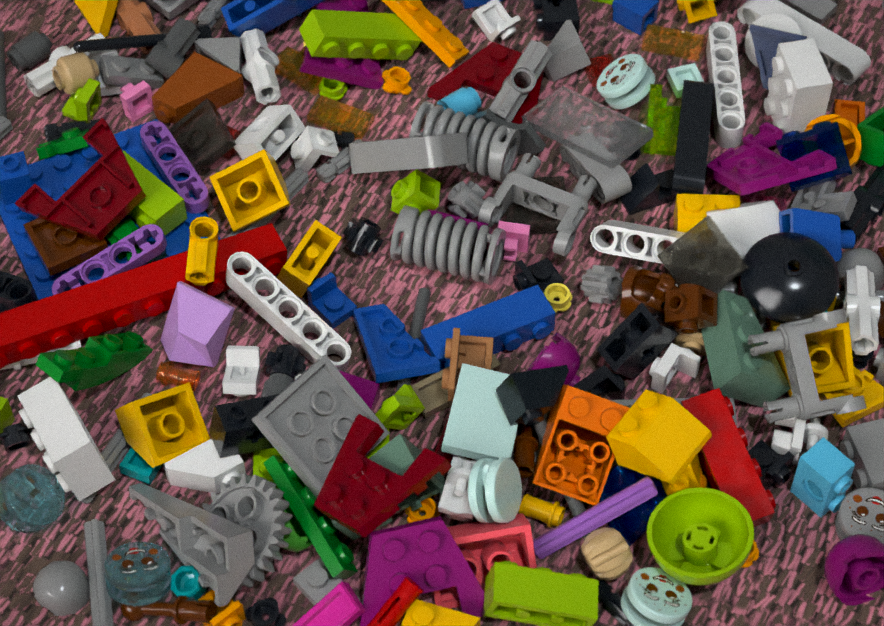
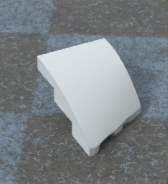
[706,200,780,272]

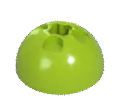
[647,487,754,586]

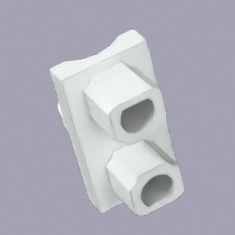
[771,409,829,465]
[438,455,477,522]

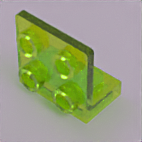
[644,84,680,156]

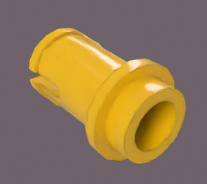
[519,493,565,528]

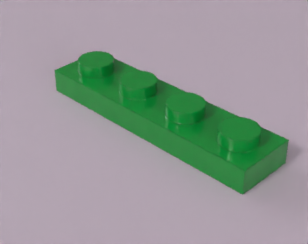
[263,455,358,579]

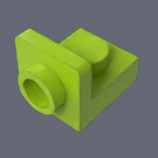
[62,78,102,123]
[375,384,425,430]

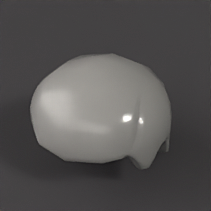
[836,248,884,290]
[32,560,90,616]

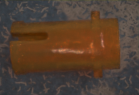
[156,360,201,391]

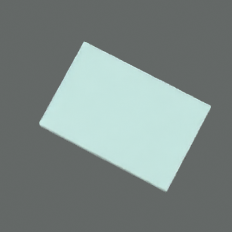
[441,363,518,460]

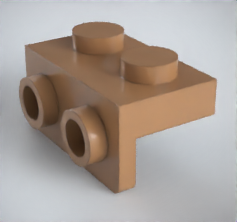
[442,328,494,402]

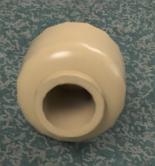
[52,52,99,95]

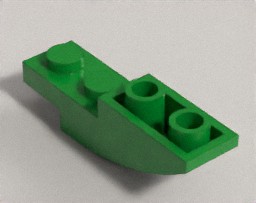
[35,331,153,391]

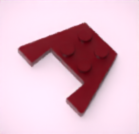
[427,42,544,128]
[15,118,146,241]
[314,414,452,538]

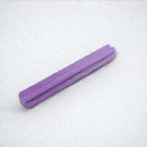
[533,477,658,559]

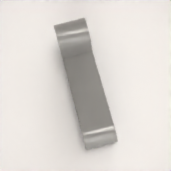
[348,132,469,174]

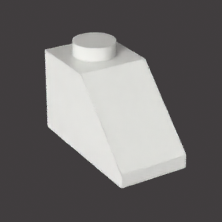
[164,438,246,494]

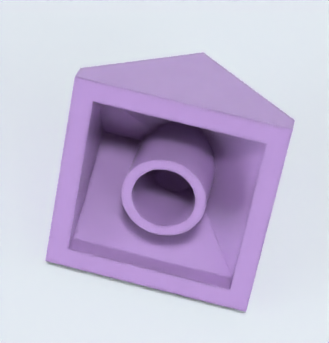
[160,281,235,367]

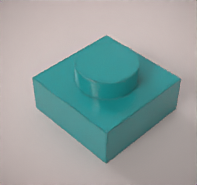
[119,447,163,484]

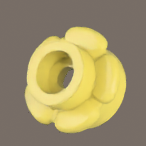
[543,283,572,313]

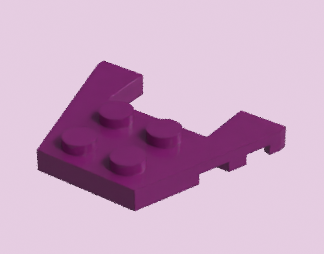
[706,122,837,196]
[359,516,485,626]

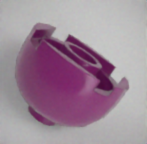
[527,332,581,387]
[824,534,884,606]

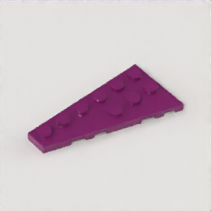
[299,0,384,89]

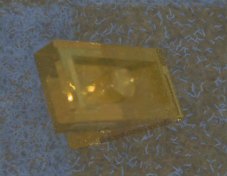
[275,46,323,96]

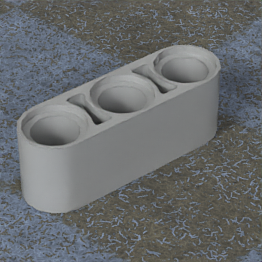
[560,134,632,204]

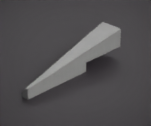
[129,483,255,607]

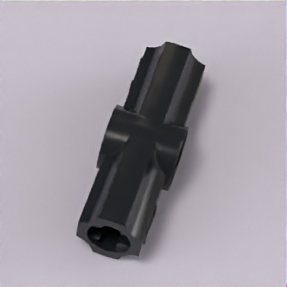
[840,166,884,244]

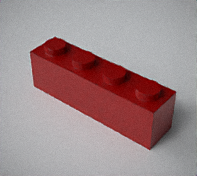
[680,388,776,527]

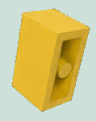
[277,220,342,298]

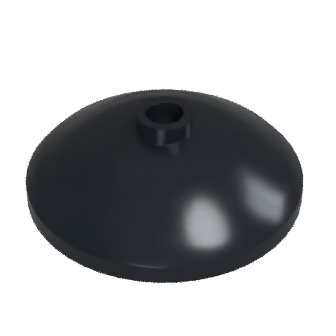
[740,232,839,323]

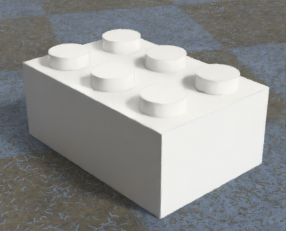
[764,38,833,148]
[18,377,115,501]

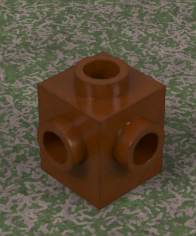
[664,284,718,334]

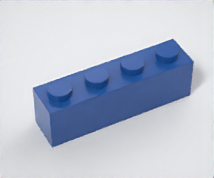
[221,0,324,37]
[421,284,556,371]

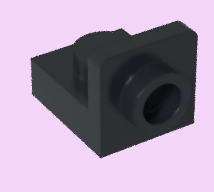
[513,258,564,292]
[574,365,626,400]
[748,440,794,490]

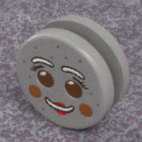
[835,487,884,543]

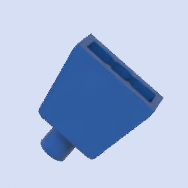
[779,208,856,271]

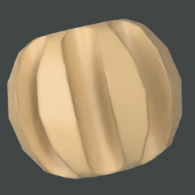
[581,528,633,580]

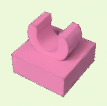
[119,80,154,123]
[498,221,530,262]

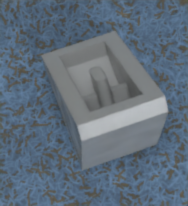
[543,20,591,82]
[194,37,243,74]

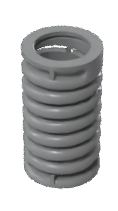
[409,101,521,182]
[390,205,506,285]

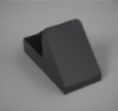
[619,163,677,215]

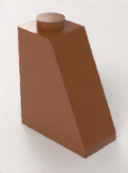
[152,52,245,127]

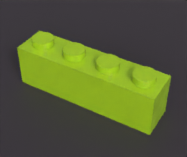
[299,9,422,60]

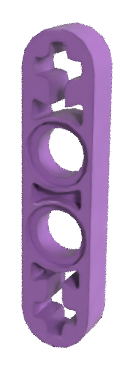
[140,121,210,214]
[52,224,167,295]

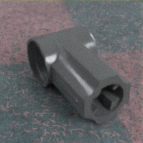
[144,17,200,79]

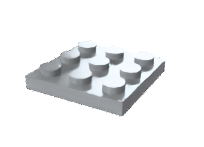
[251,355,390,498]

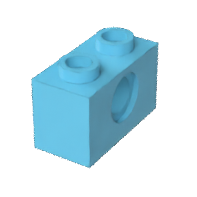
[790,437,855,518]

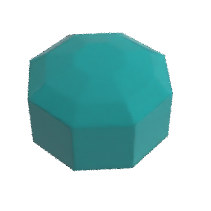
[171,565,207,600]

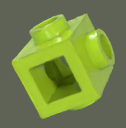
[391,169,441,215]

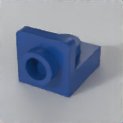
[307,272,357,329]

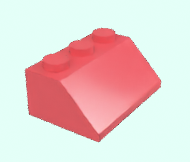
[432,513,537,609]

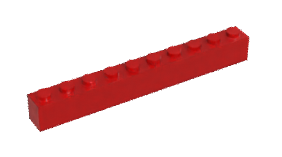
[0,223,287,369]

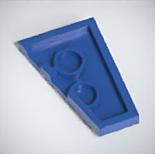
[353,304,441,384]

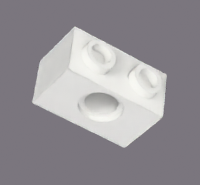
[232,104,306,161]

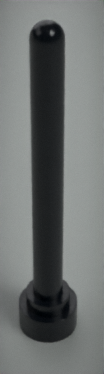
[73,24,212,53]

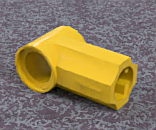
[185,216,219,286]

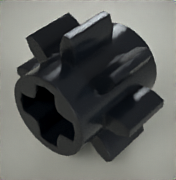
[342,217,384,256]
[264,345,306,379]

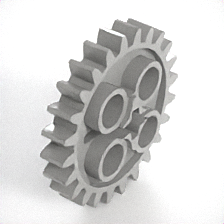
[202,474,292,590]

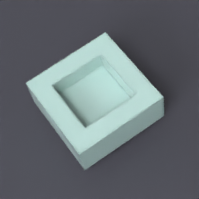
[666,63,704,98]

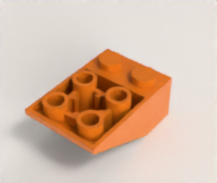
[532,384,630,506]

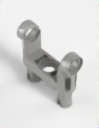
[478,153,598,257]
[748,309,867,423]

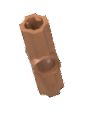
[115,0,161,54]

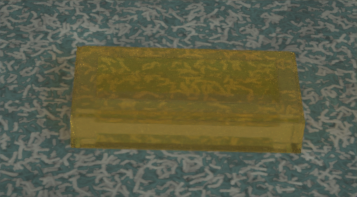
[641,24,705,61]
[307,95,374,140]

